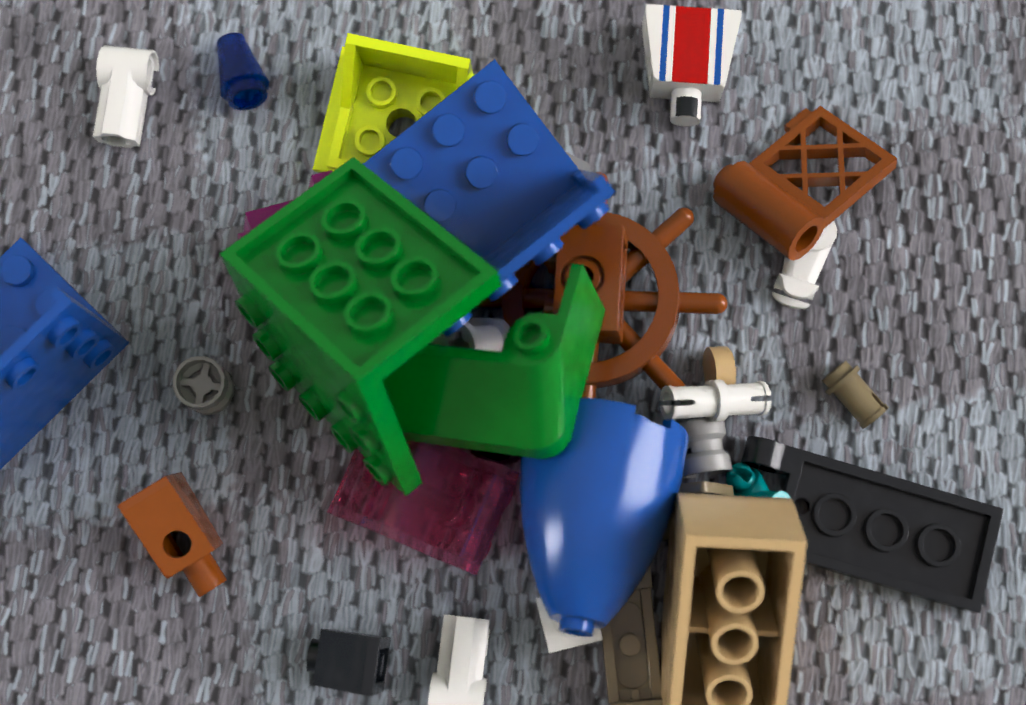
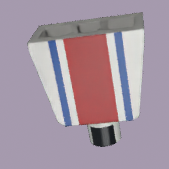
[642,4,742,126]

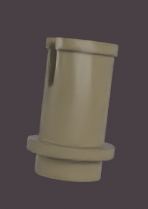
[822,360,889,429]

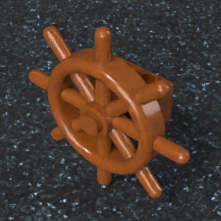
[476,172,728,399]

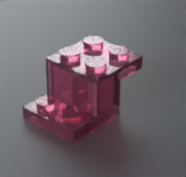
[327,440,520,576]

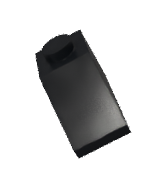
[307,629,391,696]

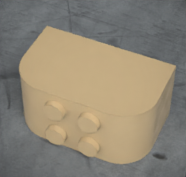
[660,493,807,705]

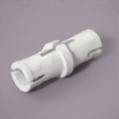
[660,379,771,422]

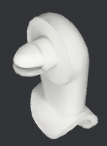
[772,221,837,309]

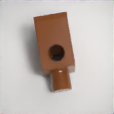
[117,472,227,597]

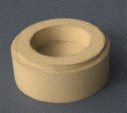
[703,346,736,385]

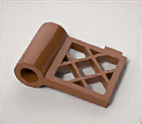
[713,106,897,261]

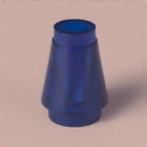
[216,33,269,110]

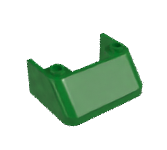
[382,264,605,459]

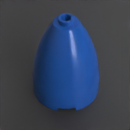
[520,398,689,637]

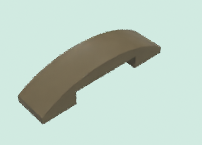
[600,566,663,705]

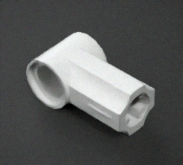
[93,45,159,148]
[428,614,490,705]

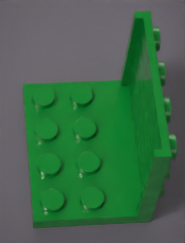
[219,157,502,496]

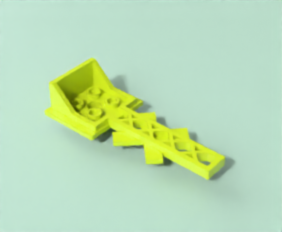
[313,33,475,173]

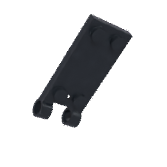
[741,436,1004,613]

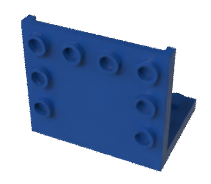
[363,59,616,337]
[0,238,129,470]

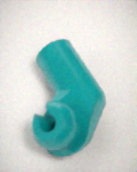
[726,462,791,499]

